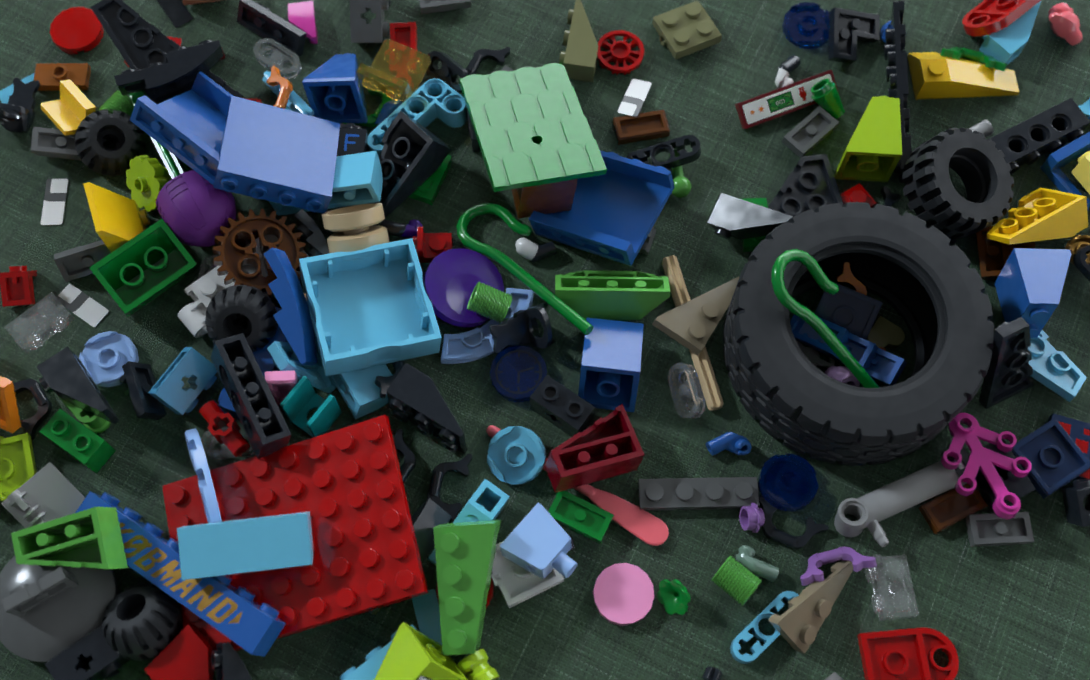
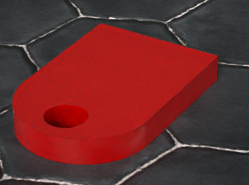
[962,0,1041,36]
[857,628,959,680]

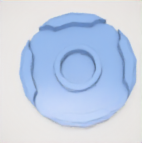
[79,331,139,387]

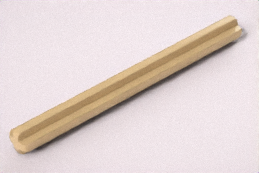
[662,255,724,411]

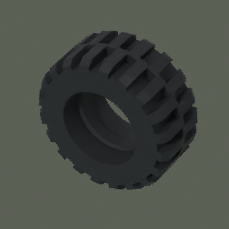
[902,127,1014,239]

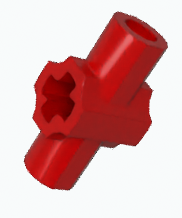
[199,400,250,457]

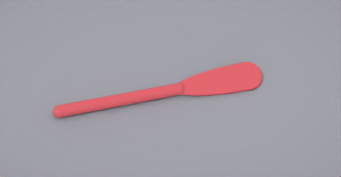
[486,425,669,546]

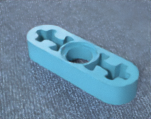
[730,591,799,664]

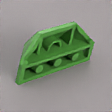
[555,270,670,321]

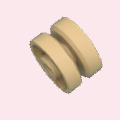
[322,203,389,253]

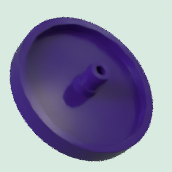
[423,248,504,327]

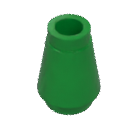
[810,79,845,119]

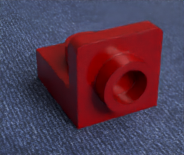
[412,227,452,263]
[0,265,37,307]

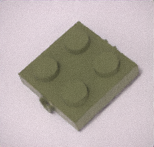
[652,0,722,60]

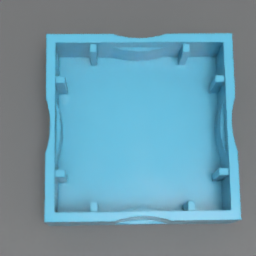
[299,238,442,376]

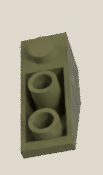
[559,0,598,82]

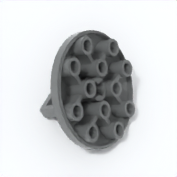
[0,556,118,663]

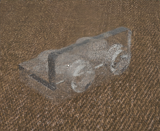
[5,292,74,354]
[865,554,919,621]

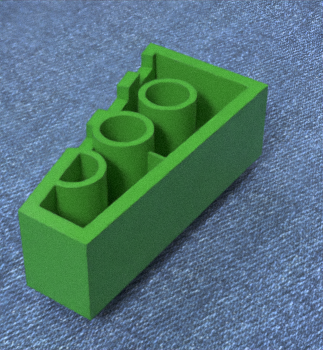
[434,520,501,655]

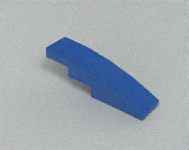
[264,247,318,366]
[790,315,907,386]

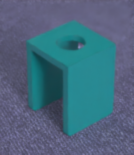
[280,376,342,438]

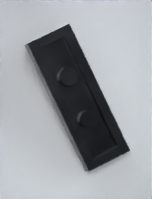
[237,0,306,58]

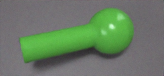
[669,149,691,198]

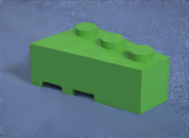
[11,507,128,569]

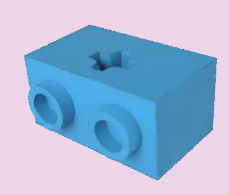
[148,347,217,415]

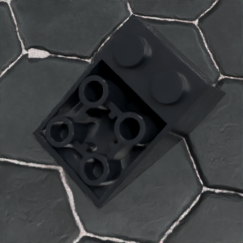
[386,363,467,454]

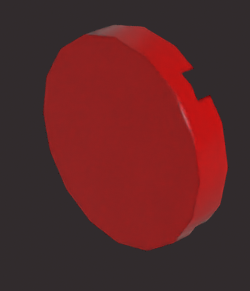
[50,7,104,54]

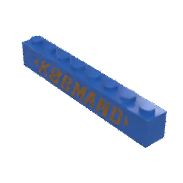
[75,492,286,657]

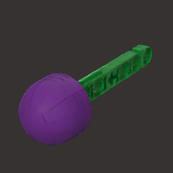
[130,90,236,247]

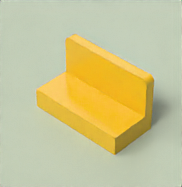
[41,79,96,136]

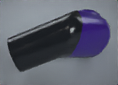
[380,219,423,238]

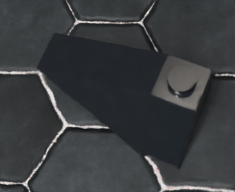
[375,111,451,225]

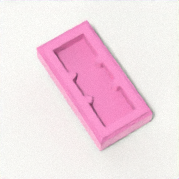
[265,370,299,405]

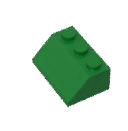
[90,219,198,317]

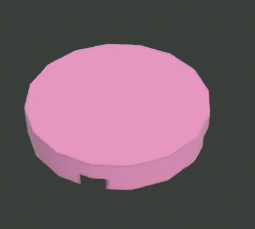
[593,563,655,626]

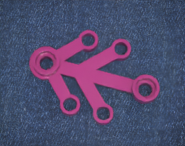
[941,413,1032,519]

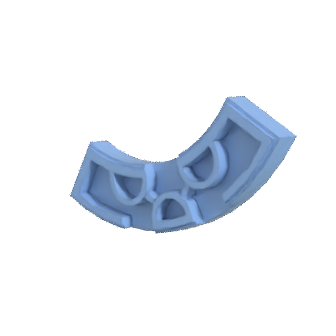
[441,288,534,364]
[184,428,222,523]

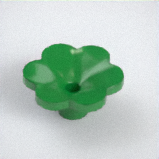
[656,579,691,615]

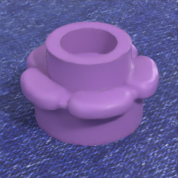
[739,503,765,533]

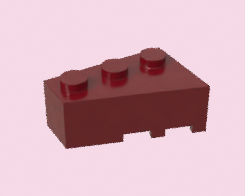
[545,404,644,493]

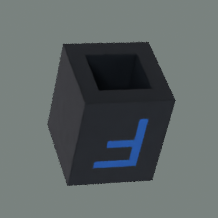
[337,126,369,156]

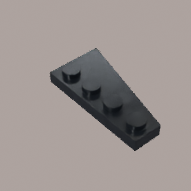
[979,317,1034,409]

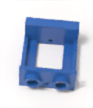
[1040,132,1090,212]

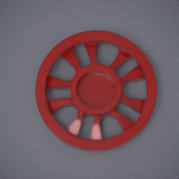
[597,30,644,75]

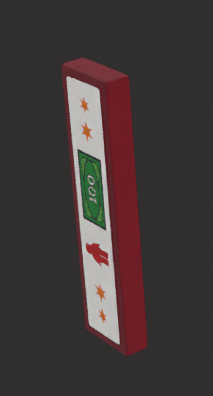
[735,70,839,129]

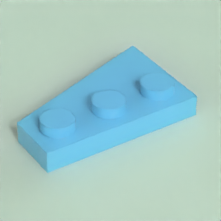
[1027,330,1087,402]

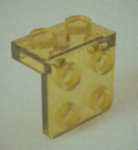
[356,39,431,102]

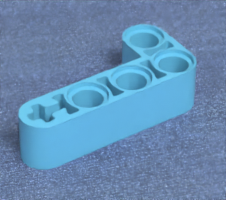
[367,78,467,157]

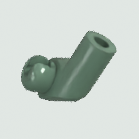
[736,545,779,582]

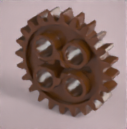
[213,208,307,298]

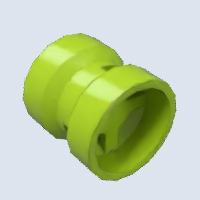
[457,649,500,680]

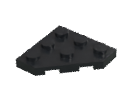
[768,154,844,217]

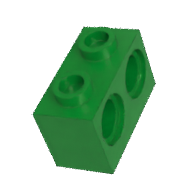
[40,409,116,474]

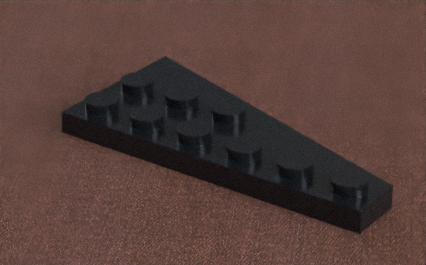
[91,0,245,104]
[884,0,912,183]

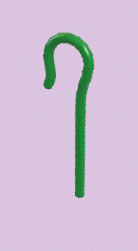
[456,203,593,335]
[771,249,880,388]

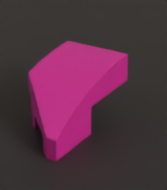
[288,1,318,44]

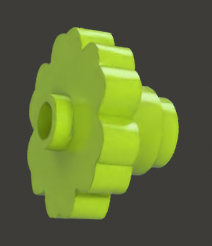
[126,155,171,212]

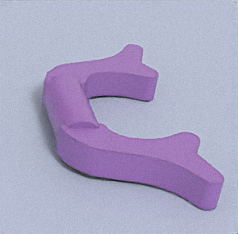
[800,547,877,586]

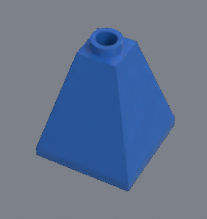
[302,53,368,123]

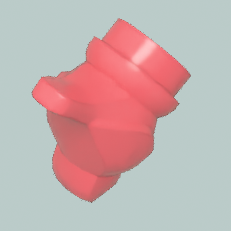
[1048,3,1083,46]

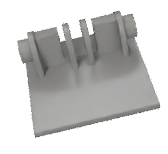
[1,462,85,528]

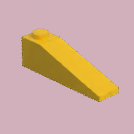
[907,52,1019,99]
[987,187,1088,244]

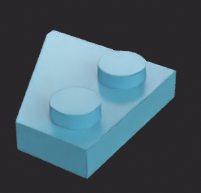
[267,341,337,393]

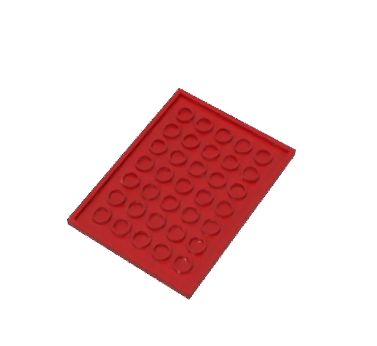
[162,415,428,651]

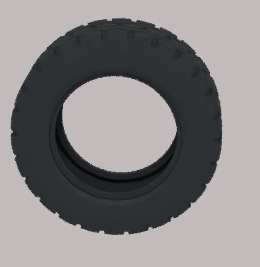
[723,202,994,466]

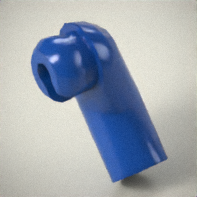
[374,98,403,126]
[706,432,752,456]

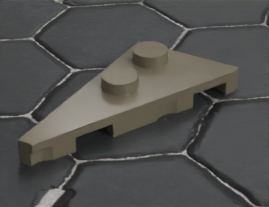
[652,277,739,355]
[768,560,853,654]

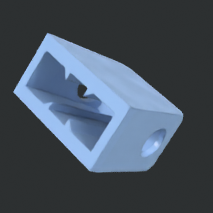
[500,502,578,579]

